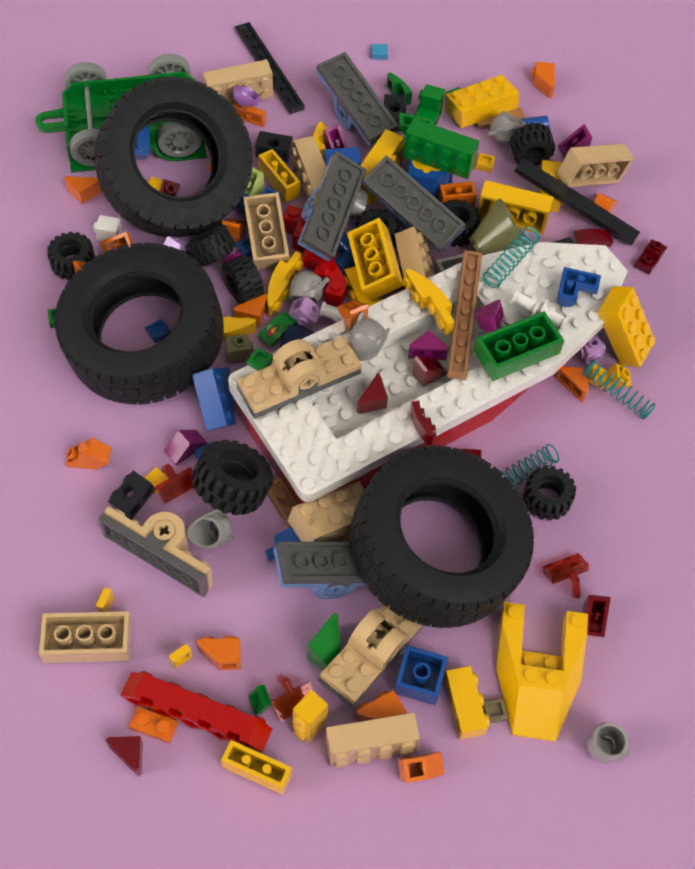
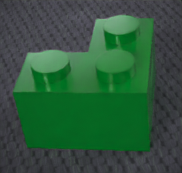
[413,84,445,126]

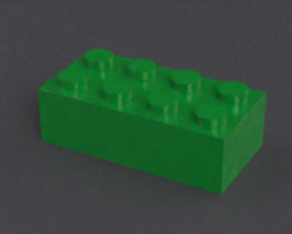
[403,118,479,179]
[474,311,565,381]

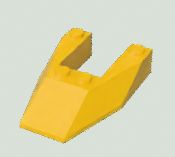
[496,602,588,742]

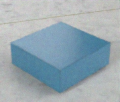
[371,44,388,60]

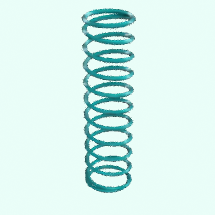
[483,226,540,288]
[583,359,656,419]
[501,444,559,488]

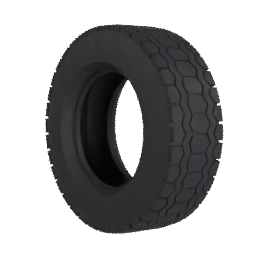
[95,76,253,237]
[55,243,224,405]
[350,446,534,628]

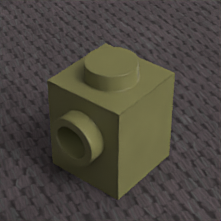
[226,334,254,363]

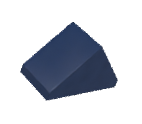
[279,324,314,348]

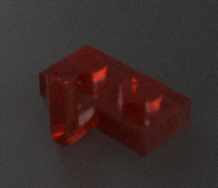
[155,464,194,504]
[542,553,589,598]
[271,674,315,721]

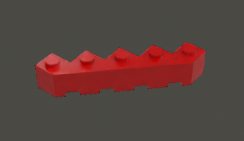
[283,205,348,307]
[120,671,273,753]

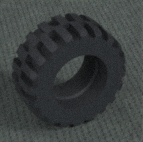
[192,440,273,515]

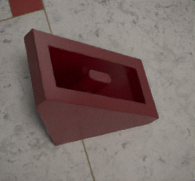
[412,356,448,387]
[357,373,388,414]
[583,594,611,637]
[105,736,143,777]

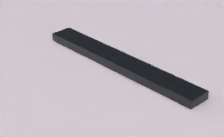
[235,22,305,114]
[514,158,640,246]

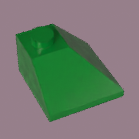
[307,612,341,670]

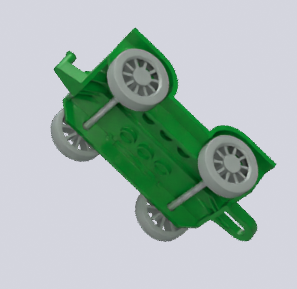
[35,54,219,173]

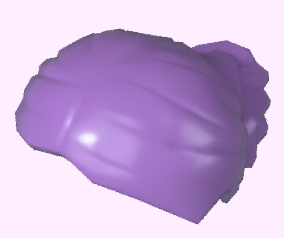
[233,84,261,107]

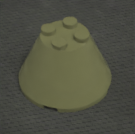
[468,198,529,255]

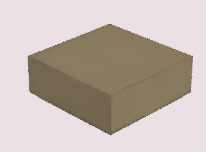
[482,698,509,724]

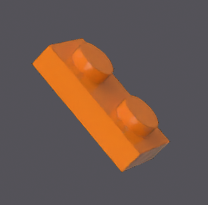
[233,101,266,127]
[129,707,179,744]

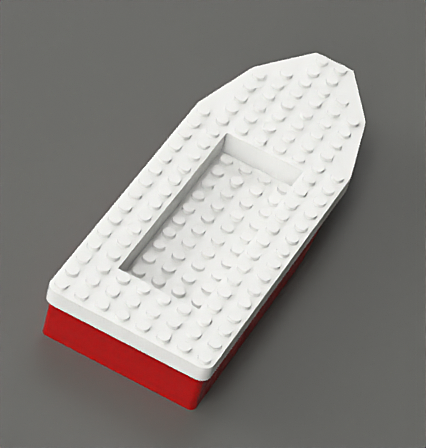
[228,242,628,505]

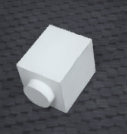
[93,215,122,241]

